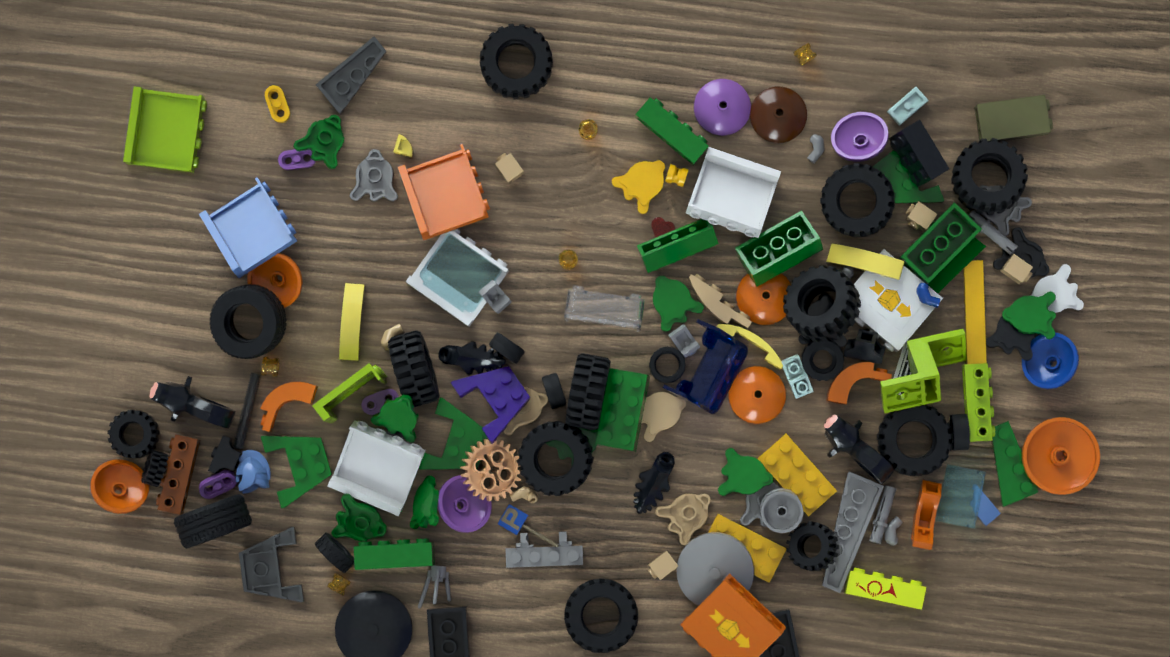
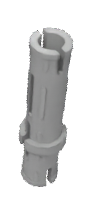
[969,210,1018,256]
[869,485,897,544]

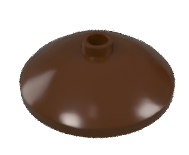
[750,86,807,143]

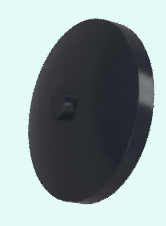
[335,590,413,657]

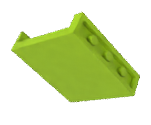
[123,86,207,173]
[312,363,387,424]

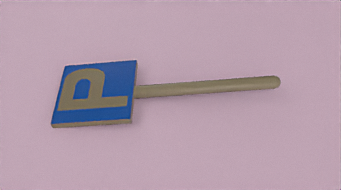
[498,504,559,547]

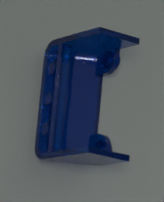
[663,319,748,414]

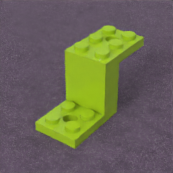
[880,329,967,413]

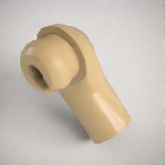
[381,324,404,350]
[509,486,538,503]

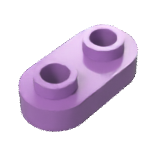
[278,149,316,171]
[361,389,399,415]
[199,470,236,499]

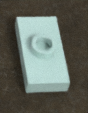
[887,87,929,126]

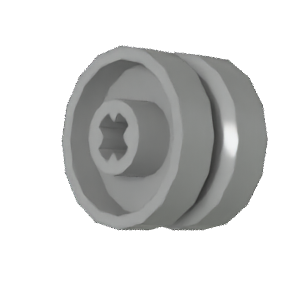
[760,488,803,533]

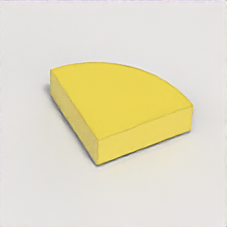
[393,134,413,158]

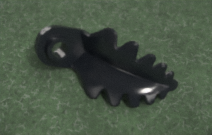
[438,341,506,375]
[633,452,675,514]

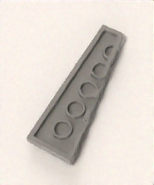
[822,471,884,593]

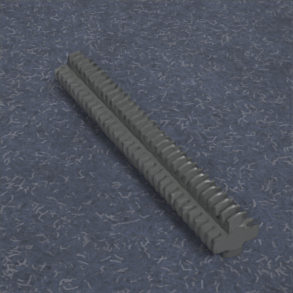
[233,373,261,449]

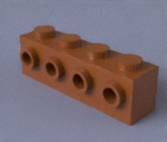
[156,434,201,515]

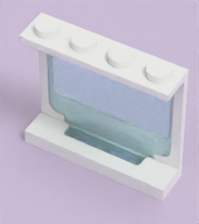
[406,229,509,327]

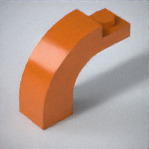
[826,362,892,405]
[260,382,318,432]
[911,480,942,550]

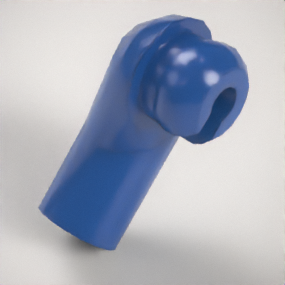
[916,283,941,308]

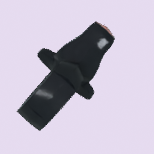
[149,376,236,429]
[824,415,894,484]

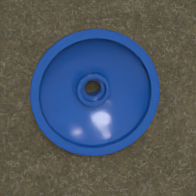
[1022,332,1079,389]

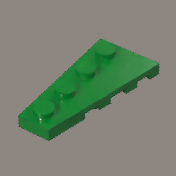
[992,421,1038,507]

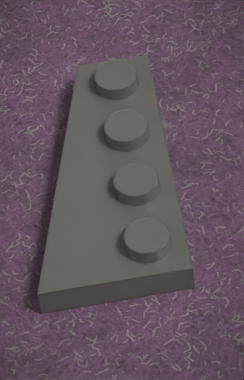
[316,37,387,115]

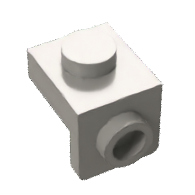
[479,280,512,314]
[668,324,700,358]

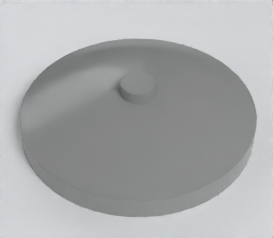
[676,532,754,606]

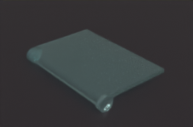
[936,464,986,529]

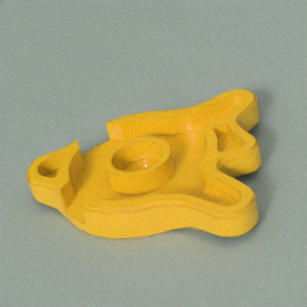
[612,160,665,214]

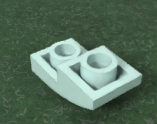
[781,354,814,399]

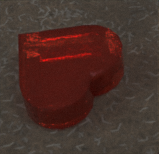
[651,217,675,238]

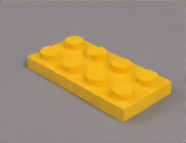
[757,433,837,517]
[708,514,786,583]

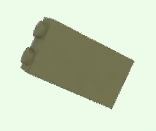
[974,95,1053,142]

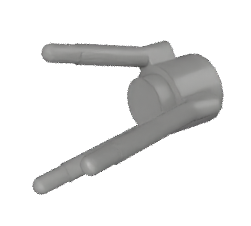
[418,565,451,609]

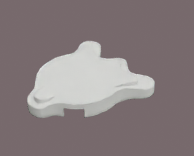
[1030,264,1084,313]

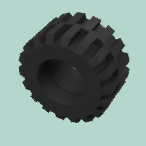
[107,410,160,459]
[786,521,839,572]

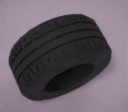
[209,284,287,359]
[174,494,252,549]

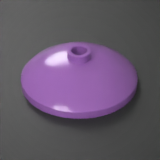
[694,79,751,136]
[831,112,889,162]
[438,475,492,533]

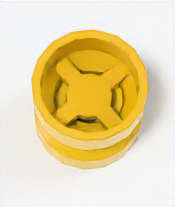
[665,164,689,187]

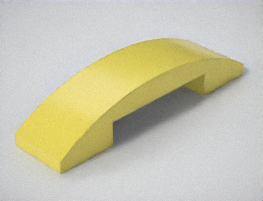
[826,244,905,280]
[339,283,365,361]
[715,324,783,370]

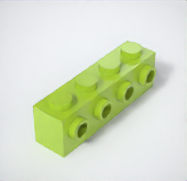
[962,363,995,442]

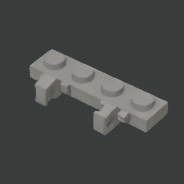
[505,531,583,568]

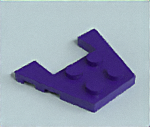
[451,366,530,444]

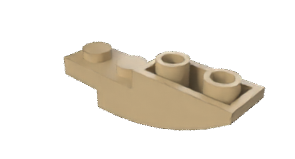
[689,274,752,330]

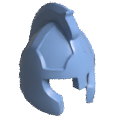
[236,450,271,494]

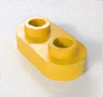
[265,85,291,123]

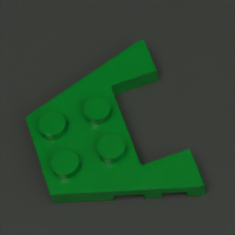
[872,150,944,204]
[419,397,488,470]
[261,436,332,509]

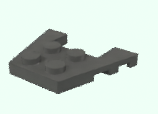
[239,527,304,602]

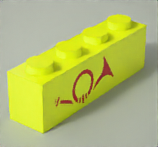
[844,567,926,610]

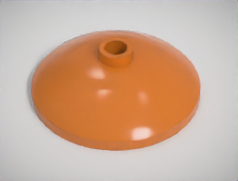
[247,253,303,308]
[736,273,791,325]
[728,366,786,424]
[90,459,149,514]

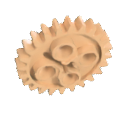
[460,439,521,501]

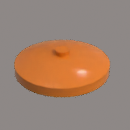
[1022,417,1100,495]

